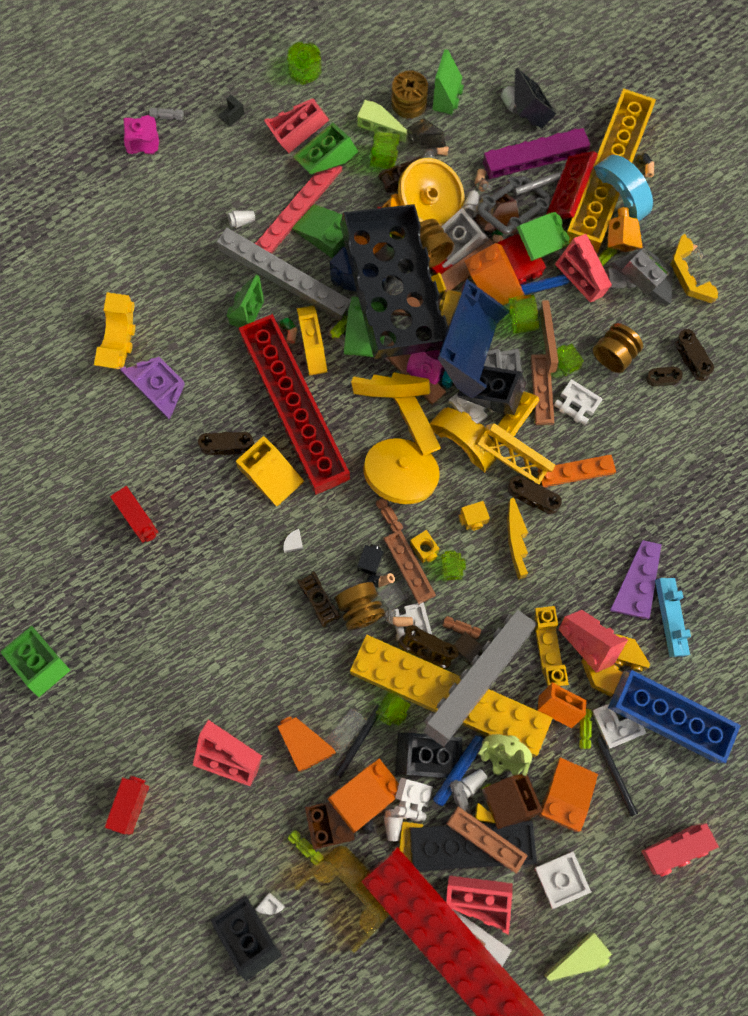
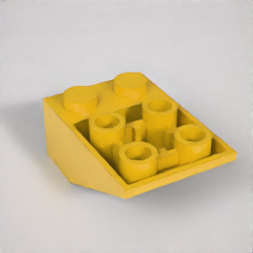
[236,436,304,507]

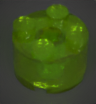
[287,41,322,85]
[370,131,400,169]
[508,294,539,334]

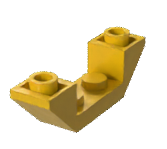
[670,234,718,303]
[297,305,327,376]
[535,606,569,686]

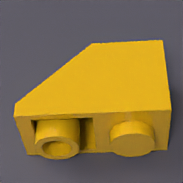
[614,634,650,672]
[581,658,623,696]

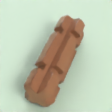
[376,498,403,533]
[443,616,481,639]

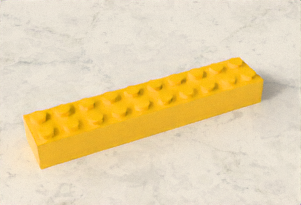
[567,88,656,254]
[350,634,552,757]

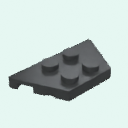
[611,247,673,306]

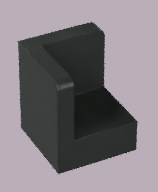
[219,94,245,127]

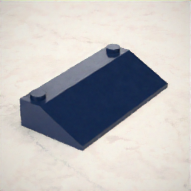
[438,279,510,399]

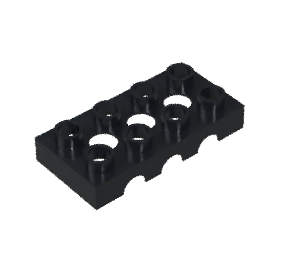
[340,204,448,359]

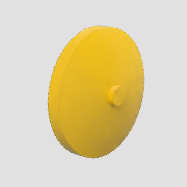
[398,158,465,227]
[363,438,440,504]

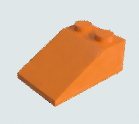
[464,243,525,306]
[328,758,399,833]
[538,758,598,832]

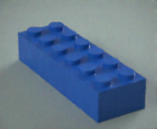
[608,670,741,763]

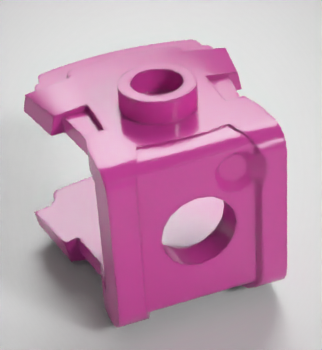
[123,115,159,154]
[407,340,445,384]

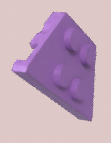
[120,357,185,420]

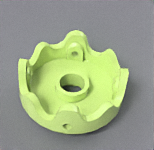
[478,734,532,776]

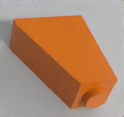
[278,716,336,772]

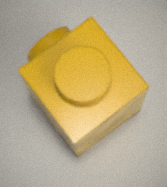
[458,501,490,531]

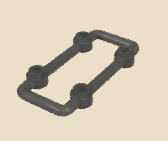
[476,176,551,234]

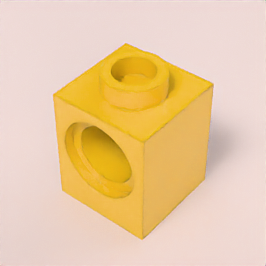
[410,530,440,563]

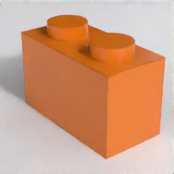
[538,683,586,728]

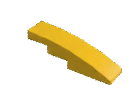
[351,372,431,398]
[394,396,441,456]
[507,498,528,580]

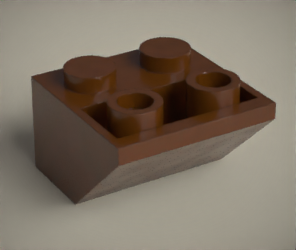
[474,194,519,232]
[482,773,543,829]
[305,802,355,850]

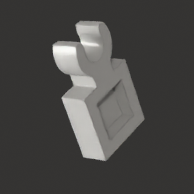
[606,268,636,289]

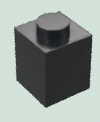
[357,544,384,575]

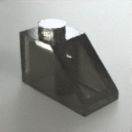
[407,118,446,149]

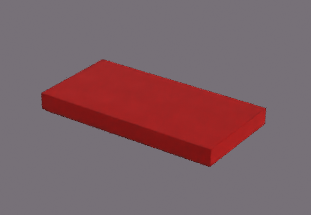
[546,151,598,219]

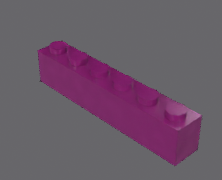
[483,128,590,179]

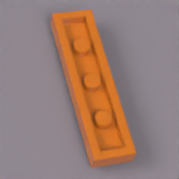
[537,455,616,487]

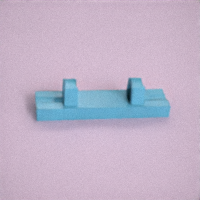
[655,578,691,657]

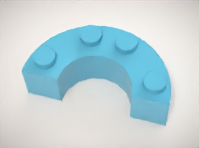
[594,155,653,221]

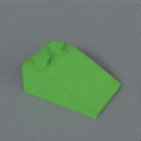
[433,49,464,115]
[293,122,358,174]
[292,204,345,259]
[517,212,570,261]
[227,275,264,328]
[344,296,385,357]
[0,626,71,697]

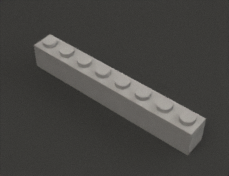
[217,227,351,321]
[424,610,537,747]

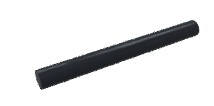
[334,704,384,778]
[595,737,638,817]

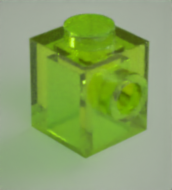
[557,343,584,377]
[440,550,466,581]
[376,692,411,726]

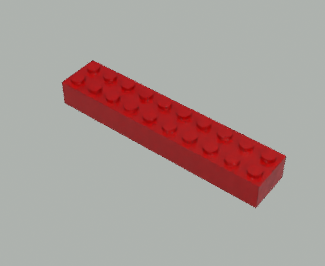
[239,314,350,495]
[361,847,544,1016]

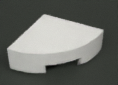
[284,529,303,553]
[255,892,285,915]

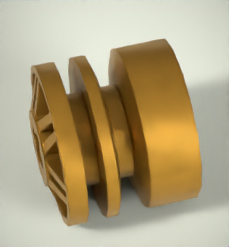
[392,71,428,119]
[420,219,454,268]
[593,323,643,373]
[335,582,386,630]

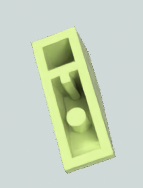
[357,100,407,142]
[544,932,612,981]

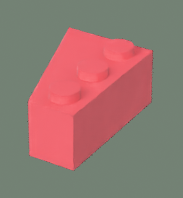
[264,98,329,153]
[555,234,612,303]
[558,610,628,673]
[193,720,262,786]
[641,823,719,877]
[446,876,512,935]

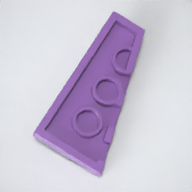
[610,540,662,620]

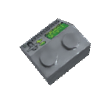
[621,248,670,296]

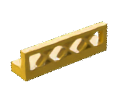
[476,423,555,485]

